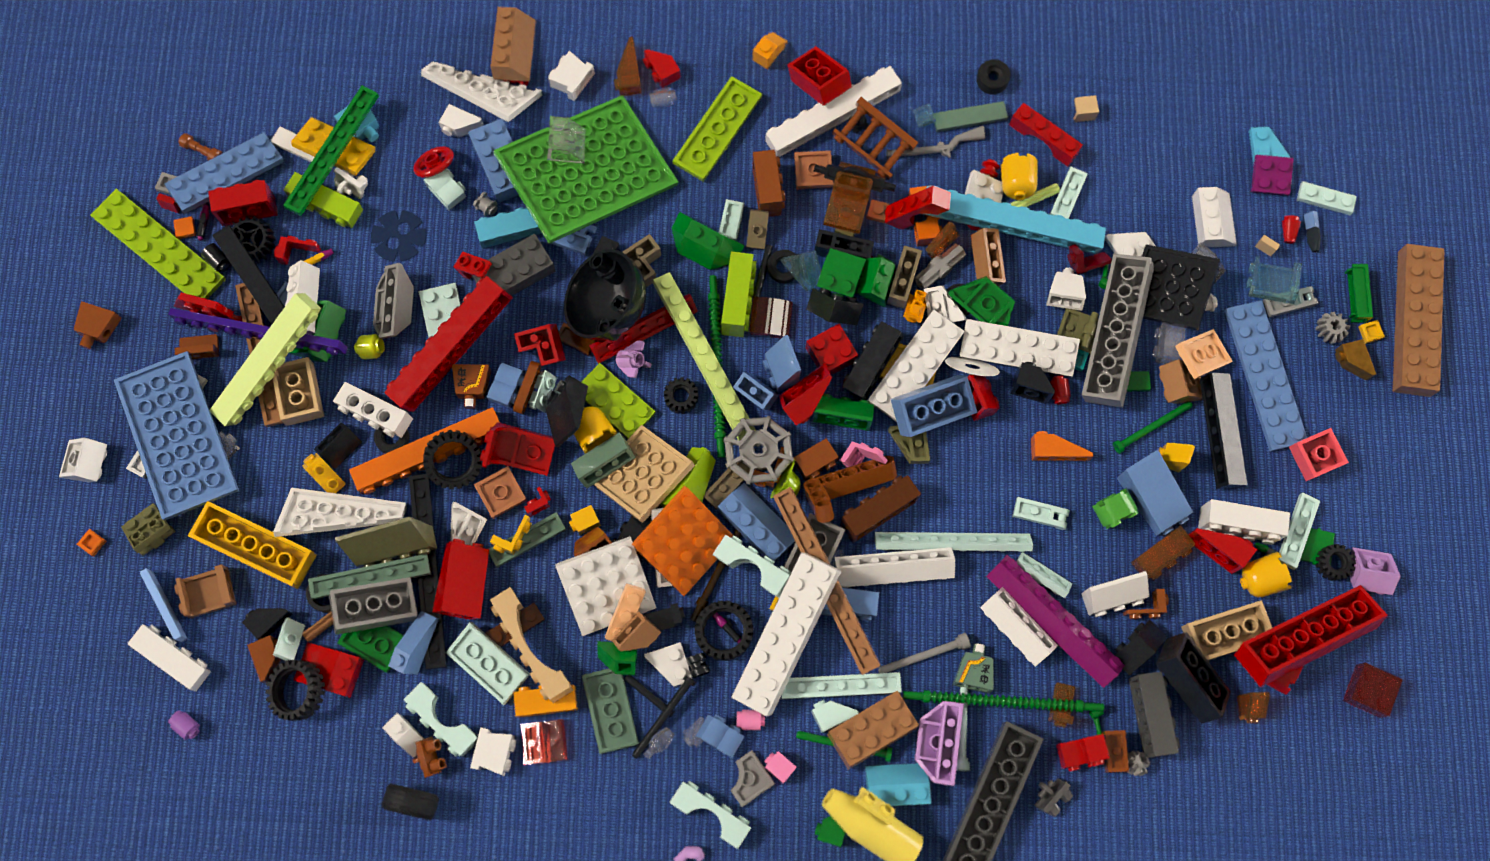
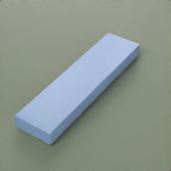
[140,568,188,642]

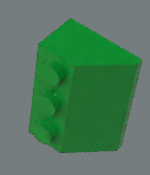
[290,300,346,362]
[813,394,874,431]

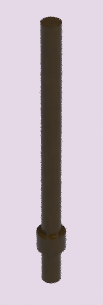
[690,529,741,622]

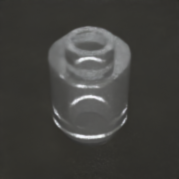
[649,87,677,108]

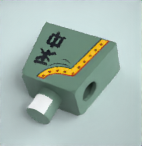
[952,644,994,694]

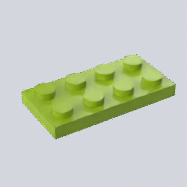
[582,363,656,439]

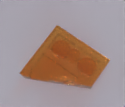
[925,221,959,259]

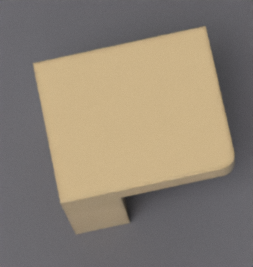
[1074,95,1099,122]

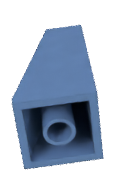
[1117,450,1193,536]

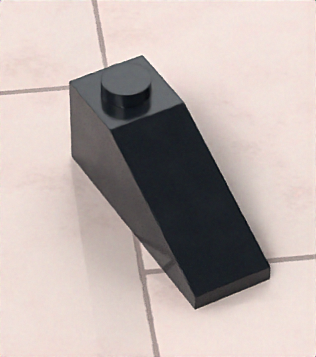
[814,229,874,260]

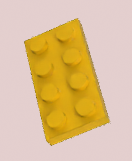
[291,117,375,176]

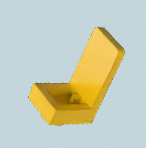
[302,453,346,493]
[490,515,532,555]

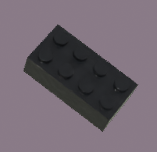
[1156,632,1231,724]

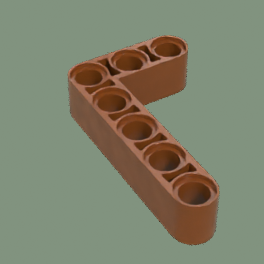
[804,456,897,523]

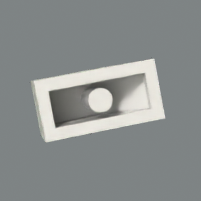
[439,104,484,137]
[382,713,424,758]

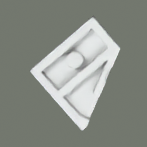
[1105,232,1155,257]
[924,286,966,322]
[451,502,487,546]

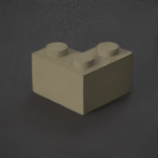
[623,234,661,287]

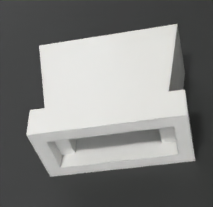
[549,51,595,101]
[470,728,516,776]

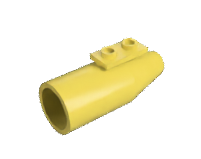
[822,787,923,861]

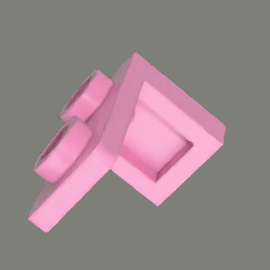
[840,442,888,467]

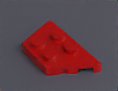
[174,292,243,322]

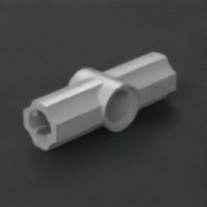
[914,243,966,290]

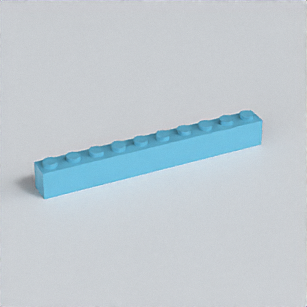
[924,186,1106,254]

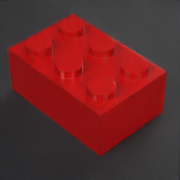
[788,46,852,106]
[208,180,278,226]

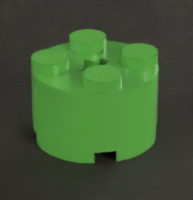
[1092,488,1138,529]

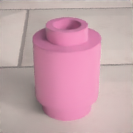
[736,710,765,730]

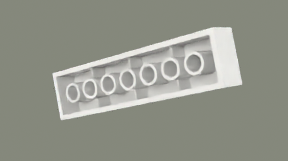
[732,552,841,716]

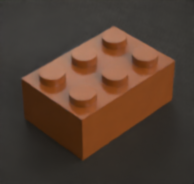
[752,150,785,217]

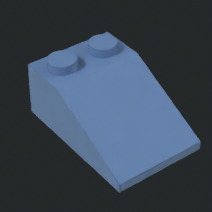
[762,335,801,393]

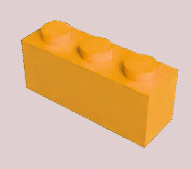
[514,682,578,718]

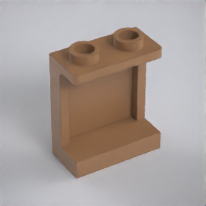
[174,564,237,619]

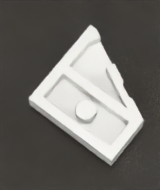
[644,642,692,687]

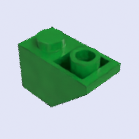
[597,641,637,675]

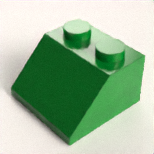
[817,248,866,298]
[857,257,896,307]

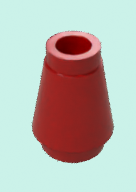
[1282,215,1301,244]

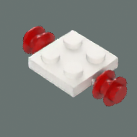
[964,159,1004,230]

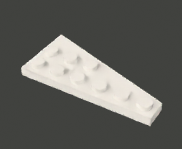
[421,62,542,122]
[273,488,407,537]

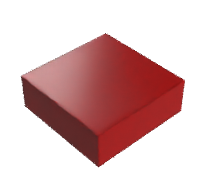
[156,193,181,213]

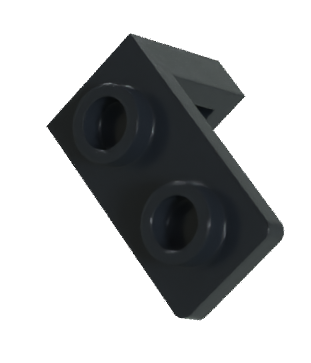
[643,603,685,631]

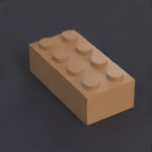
[827,691,919,770]

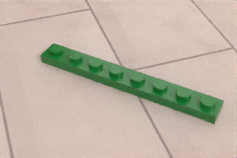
[283,85,379,216]

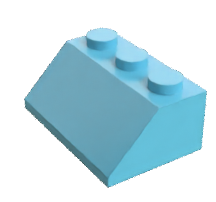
[865,763,931,806]

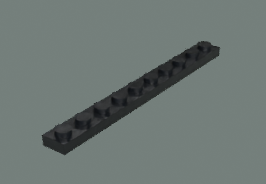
[409,474,447,670]

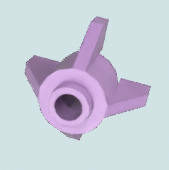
[616,341,651,378]

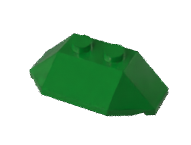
[671,212,745,270]

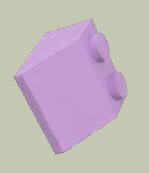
[1349,547,1400,595]

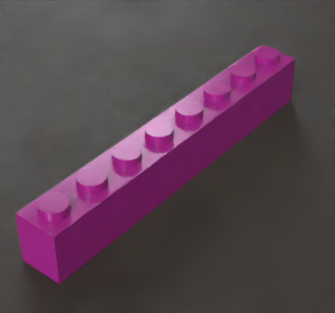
[986,555,1125,688]

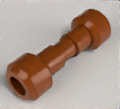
[178,133,222,161]

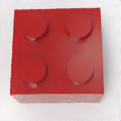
[805,324,858,375]

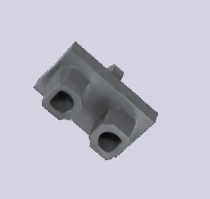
[1035,778,1073,817]

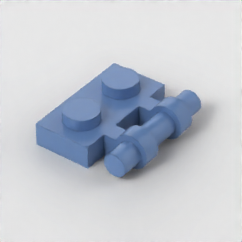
[551,225,597,255]

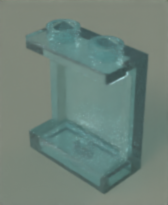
[1246,256,1302,304]

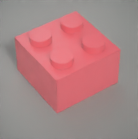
[1289,428,1349,481]

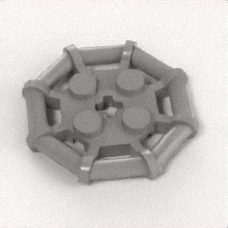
[723,416,794,485]

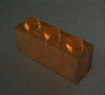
[1131,526,1196,581]

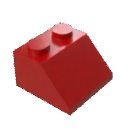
[968,374,1000,421]

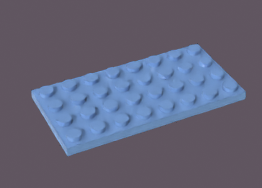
[114,351,239,520]

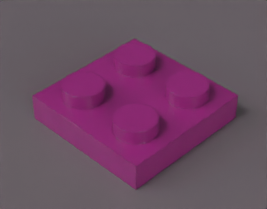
[1251,155,1294,196]

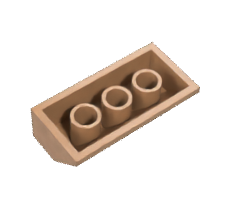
[491,7,536,81]

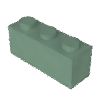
[571,432,636,488]

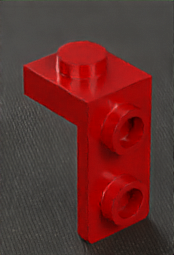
[274,236,321,265]
[454,251,492,280]

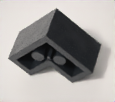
[806,288,864,325]
[1114,619,1167,676]

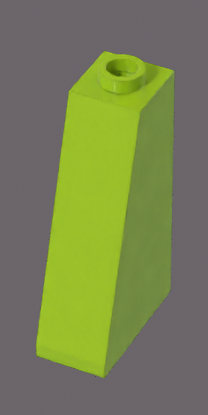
[660,447,716,508]

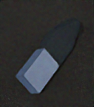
[1304,211,1321,252]

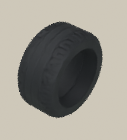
[382,783,439,820]

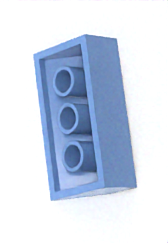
[717,483,795,562]

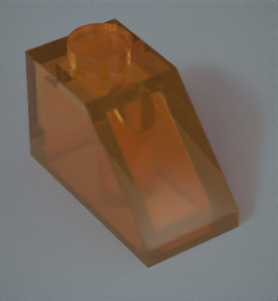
[1237,692,1270,724]

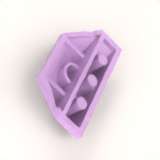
[915,701,964,786]

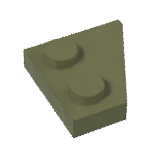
[888,426,930,464]

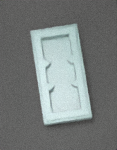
[719,199,745,240]
[273,618,305,661]

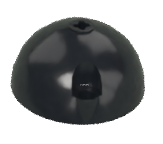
[564,249,646,341]

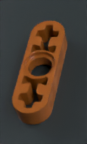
[513,361,541,414]

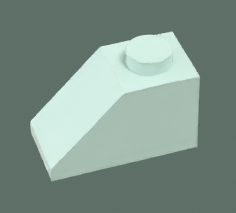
[811,700,859,733]

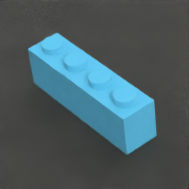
[475,208,542,249]

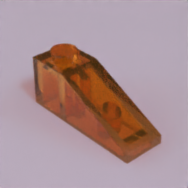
[614,36,642,96]

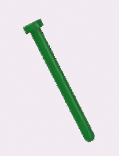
[1113,401,1193,454]
[796,731,892,762]

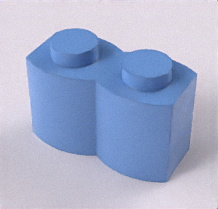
[487,363,525,408]
[696,714,744,758]

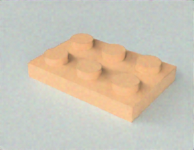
[1175,329,1233,379]

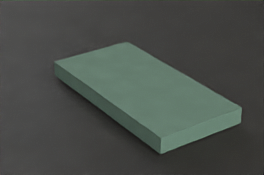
[582,669,639,754]

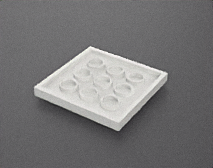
[555,536,656,636]

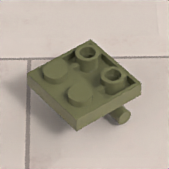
[1056,308,1099,355]
[121,503,176,556]

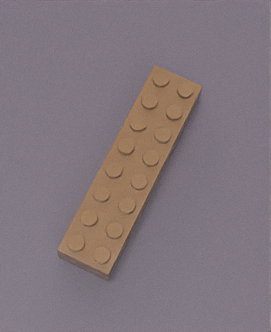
[1393,244,1444,397]

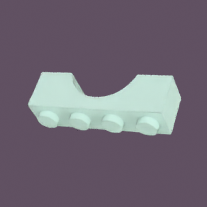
[713,535,791,598]
[404,682,478,757]
[669,781,751,849]

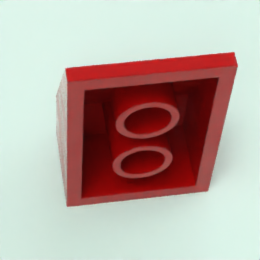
[779,362,832,426]
[1184,528,1257,574]
[294,642,364,698]

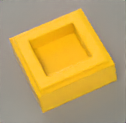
[1358,320,1385,344]

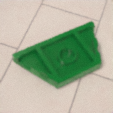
[948,276,1015,326]

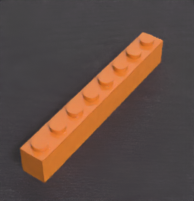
[349,407,500,495]

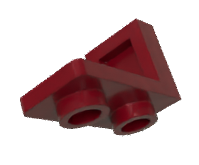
[1067,244,1112,274]

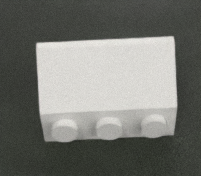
[1192,187,1236,248]
[1081,571,1149,617]

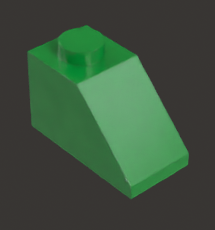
[814,815,845,847]

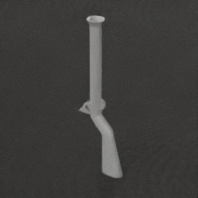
[886,125,985,159]

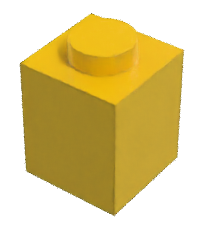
[569,505,601,535]

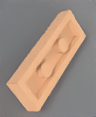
[605,583,646,641]

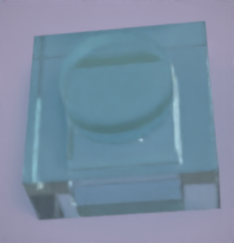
[913,103,936,128]

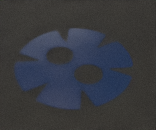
[371,210,426,262]

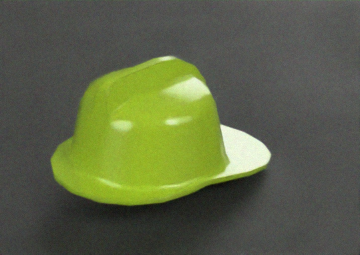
[770,459,800,499]

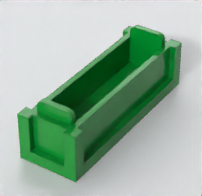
[1345,264,1373,323]

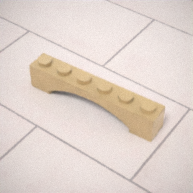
[490,587,573,703]

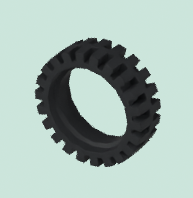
[423,430,482,489]
[695,601,753,661]
[266,660,325,721]

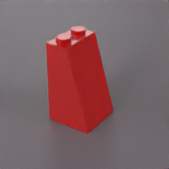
[432,539,489,620]

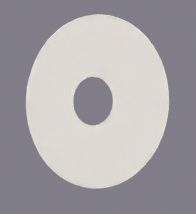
[945,357,1000,376]

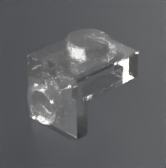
[219,431,240,460]

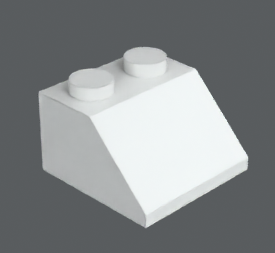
[59,438,107,482]

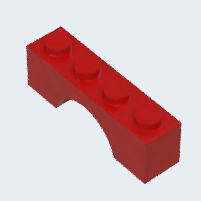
[1009,103,1083,167]
[885,185,951,229]

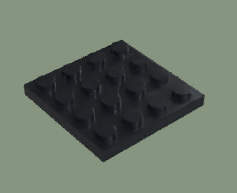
[1142,244,1221,331]

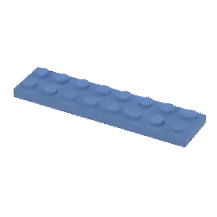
[1224,300,1307,452]

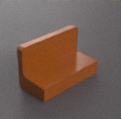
[175,334,219,359]
[1102,730,1129,773]

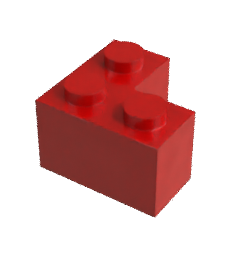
[514,324,566,366]
[1056,734,1110,771]

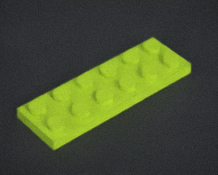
[673,76,762,182]

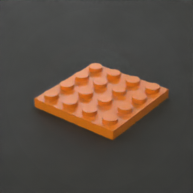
[631,486,733,596]

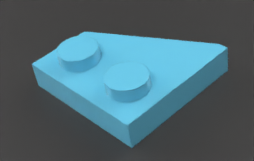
[1249,127,1290,164]

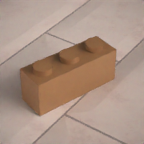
[971,228,1006,286]

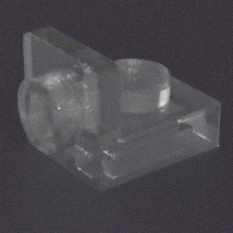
[683,717,705,748]

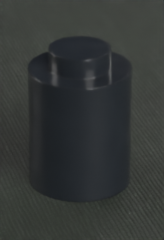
[201,243,230,272]

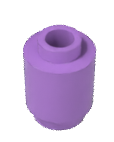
[168,710,200,740]

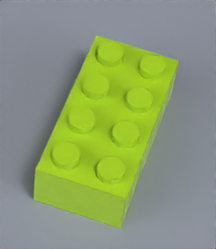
[721,252,757,338]

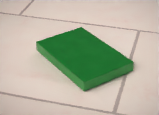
[337,626,404,673]

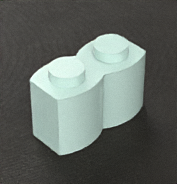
[424,168,466,210]

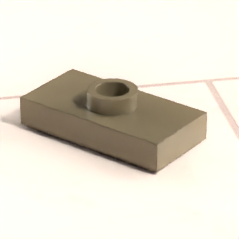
[746,209,769,249]

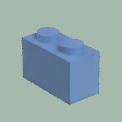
[733,372,779,410]

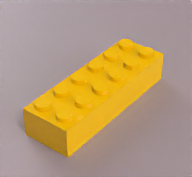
[188,501,317,590]

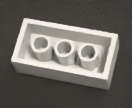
[1198,499,1290,545]

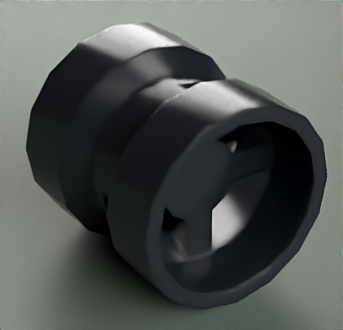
[686,652,711,678]

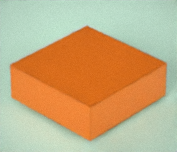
[173,216,196,239]
[77,529,106,557]

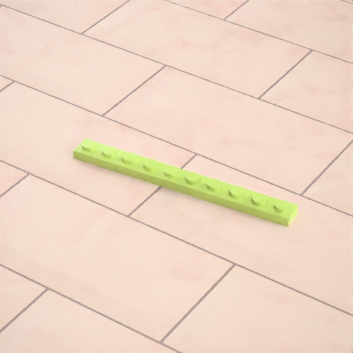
[652,272,756,441]

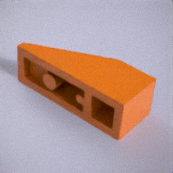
[1031,431,1093,461]

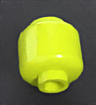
[354,334,385,360]

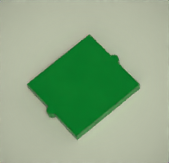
[1300,528,1335,565]

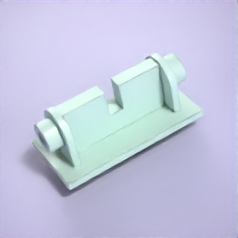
[528,370,557,413]

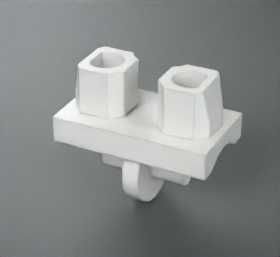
[334,167,368,199]

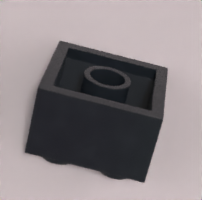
[1010,362,1055,404]

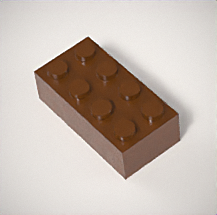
[840,475,921,543]

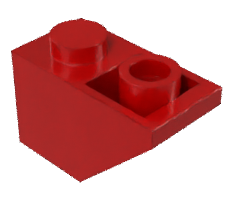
[643,49,681,88]

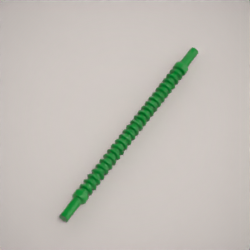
[708,275,726,459]
[903,690,1104,713]

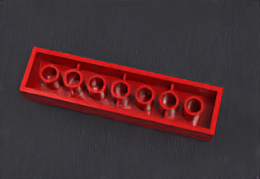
[384,275,513,412]
[1234,585,1388,687]

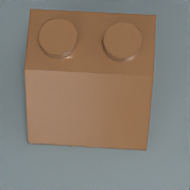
[1159,359,1203,404]

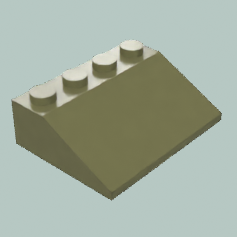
[335,517,437,568]

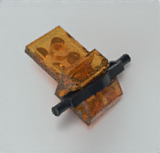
[813,161,896,234]

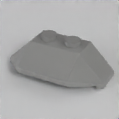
[373,263,414,339]

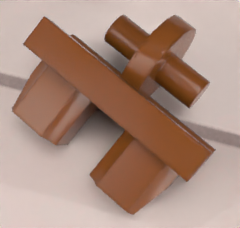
[412,737,447,778]

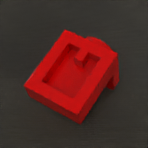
[524,487,551,517]

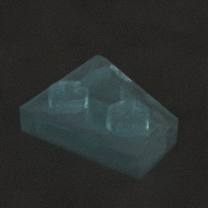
[781,250,821,292]

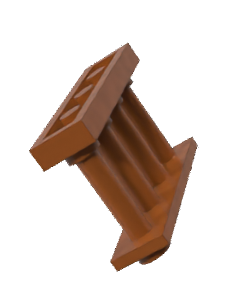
[833,97,919,180]

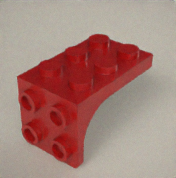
[480,422,555,476]

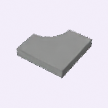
[731,750,775,807]

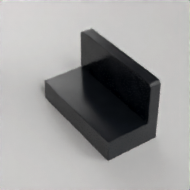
[314,422,362,469]

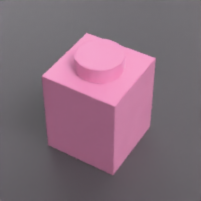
[764,751,797,783]

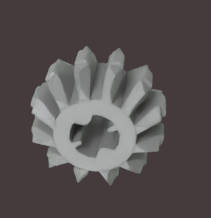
[1315,311,1350,344]

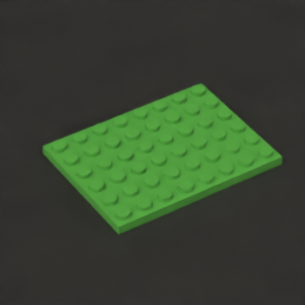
[494,95,678,244]

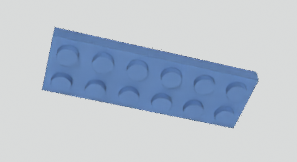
[164,132,284,214]

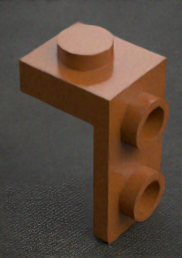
[1123,589,1169,620]

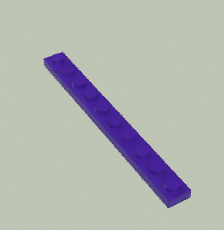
[168,308,348,355]

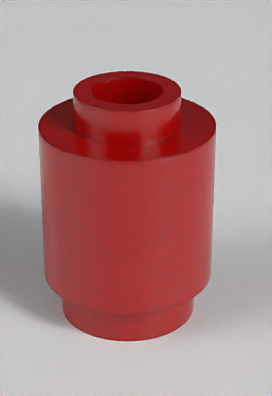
[1050,376,1071,405]

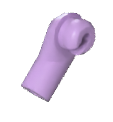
[674,846,705,861]

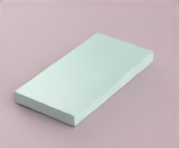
[446,622,530,705]

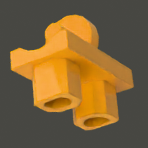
[903,289,927,323]

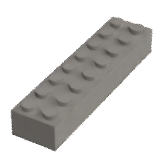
[1082,254,1154,408]

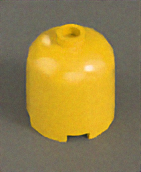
[1001,153,1038,200]
[574,406,617,454]
[1240,552,1292,597]

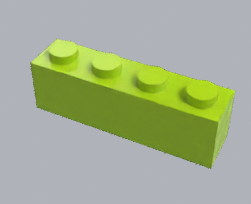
[284,172,363,228]

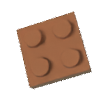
[794,150,833,189]
[474,466,527,519]

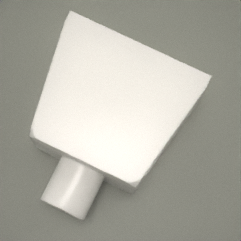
[1047,268,1086,311]

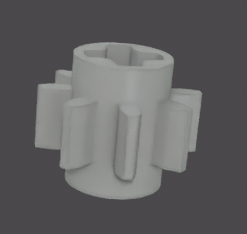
[1128,750,1150,776]

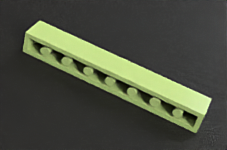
[210,293,322,426]

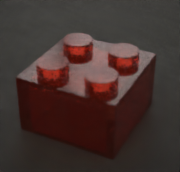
[1343,662,1403,718]

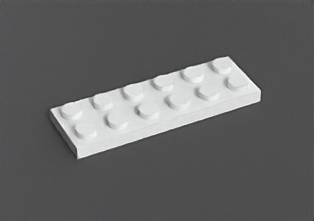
[868,310,965,422]
[960,319,1080,377]

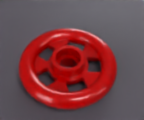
[413,146,454,178]

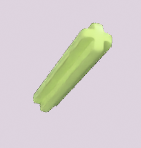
[1010,183,1060,207]

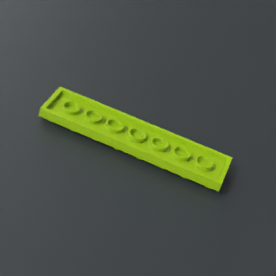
[90,189,226,299]

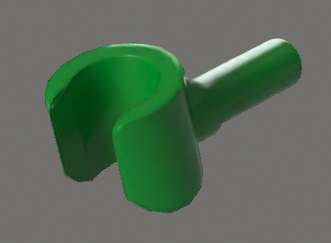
[1098,264,1109,289]
[1089,711,1104,735]

